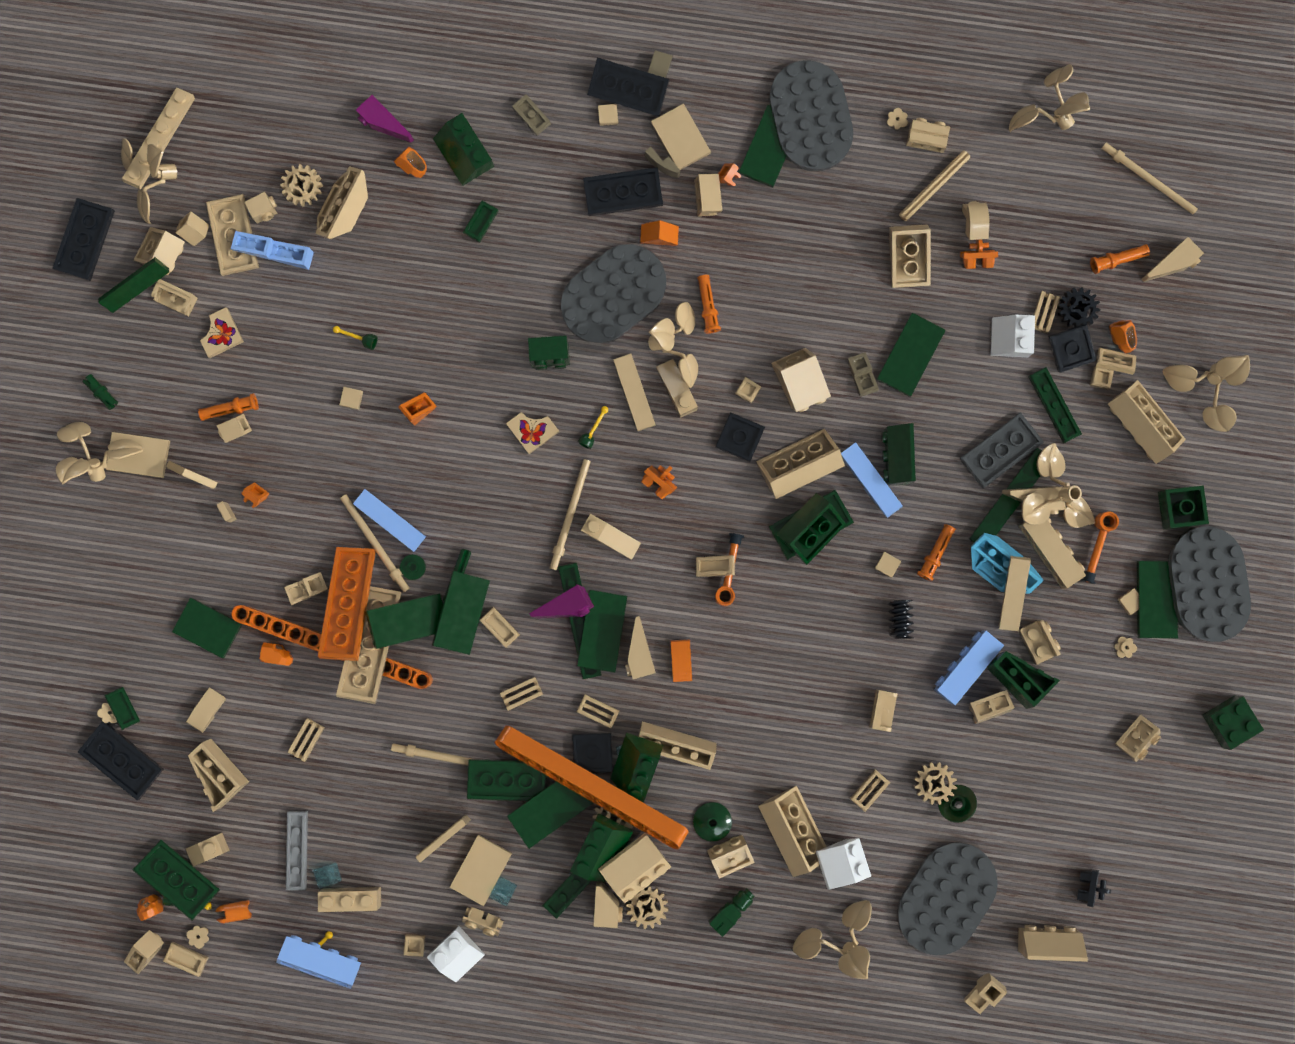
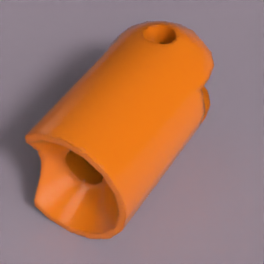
[215,900,252,923]

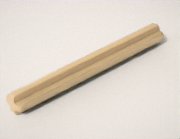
[899,150,970,221]

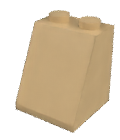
[771,348,831,412]

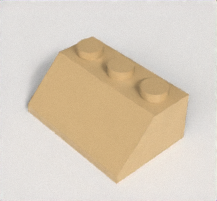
[598,833,671,903]
[1018,925,1088,962]

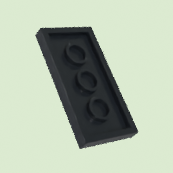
[587,57,670,117]
[583,167,663,216]
[52,198,115,281]
[78,721,164,800]

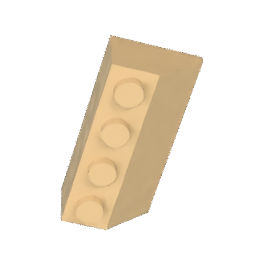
[1108,380,1186,464]
[756,429,845,499]
[758,786,827,877]

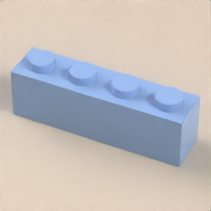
[934,631,1004,705]
[276,935,361,989]

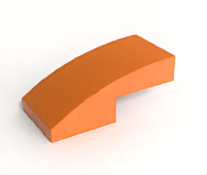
[671,639,692,682]

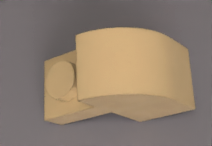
[962,201,989,240]
[964,973,1007,1014]

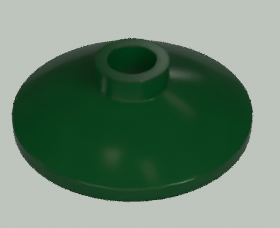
[938,785,977,823]
[693,802,732,842]

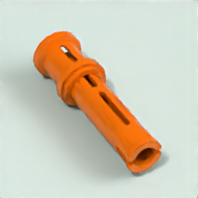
[1090,244,1150,274]
[697,275,721,334]
[198,393,259,421]
[917,524,956,581]

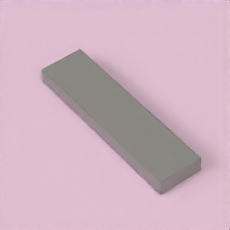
[286,811,308,890]

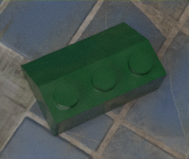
[433,113,494,186]
[881,423,916,486]
[776,493,846,565]
[610,732,663,803]
[570,813,633,882]

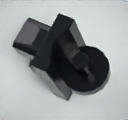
[1077,869,1111,907]

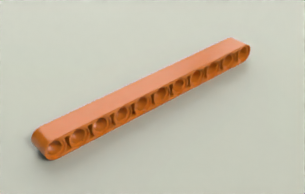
[232,605,433,689]
[495,725,689,850]

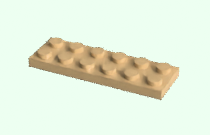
[336,586,401,704]

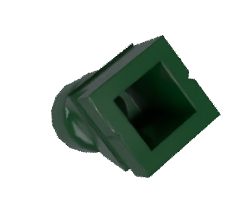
[708,888,755,937]

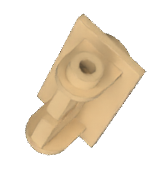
[462,907,504,937]

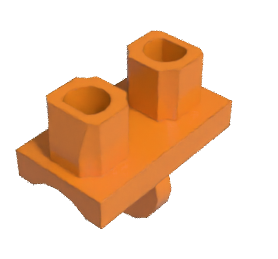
[960,239,998,269]
[641,465,677,499]

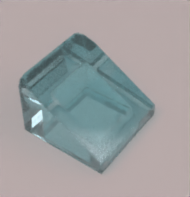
[313,863,341,888]
[490,877,517,906]

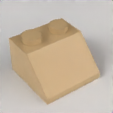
[134,227,185,275]
[594,881,623,928]

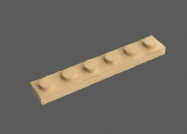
[122,87,195,190]

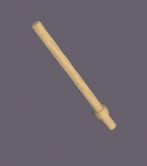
[1101,142,1198,215]
[550,459,591,570]
[340,494,410,593]
[391,744,473,766]

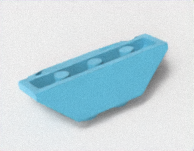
[971,533,1043,594]

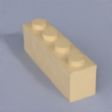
[1018,518,1086,589]
[638,721,717,770]

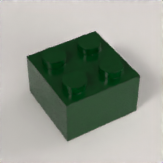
[528,335,570,370]
[1158,485,1209,530]
[1202,695,1264,750]

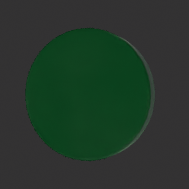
[400,554,426,580]

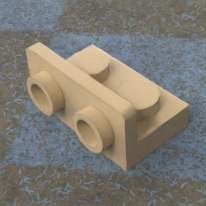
[1019,620,1061,665]
[1115,715,1161,762]
[707,835,755,879]

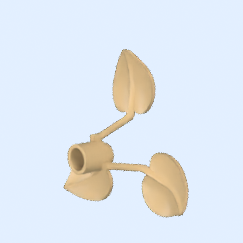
[1009,64,1090,133]
[121,138,177,224]
[648,302,698,388]
[1163,355,1250,432]
[56,422,144,484]
[1022,443,1095,528]
[793,900,872,979]

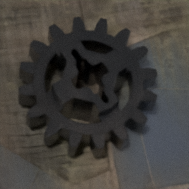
[1057,287,1101,327]

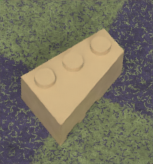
[188,739,249,812]

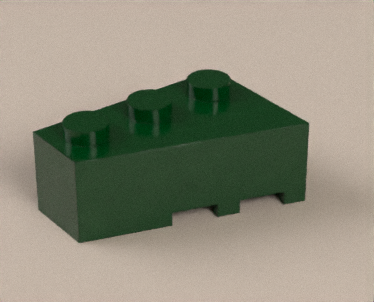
[986,651,1060,709]

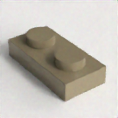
[512,94,551,136]

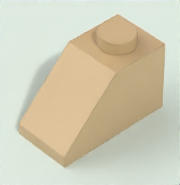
[186,833,230,867]
[124,930,164,974]

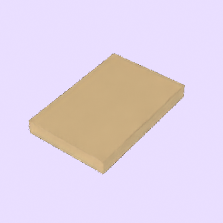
[651,104,711,170]
[106,432,170,478]
[416,815,471,862]
[450,835,512,906]

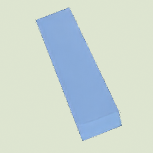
[231,231,314,270]
[841,442,903,518]
[353,489,426,552]

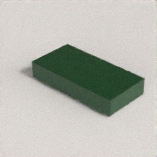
[463,201,499,243]
[104,687,140,730]

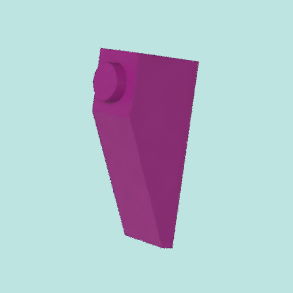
[356,95,414,143]
[529,585,594,619]

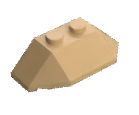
[316,167,368,239]

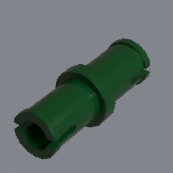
[82,374,118,410]

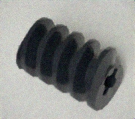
[888,600,914,639]

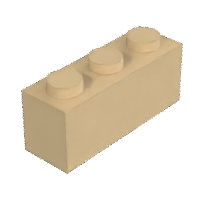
[318,887,381,912]

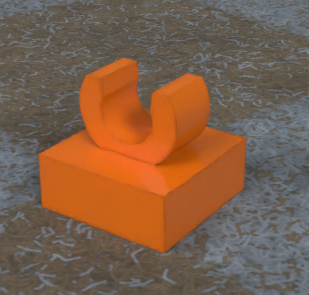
[718,163,741,186]
[242,482,269,508]

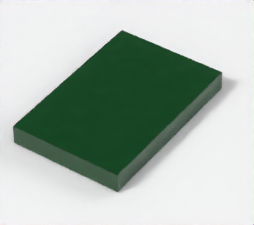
[172,598,243,658]

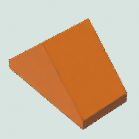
[640,220,679,246]
[398,392,437,426]

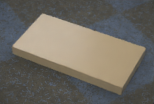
[206,194,259,276]

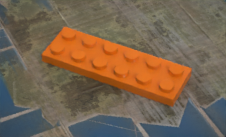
[318,547,376,661]

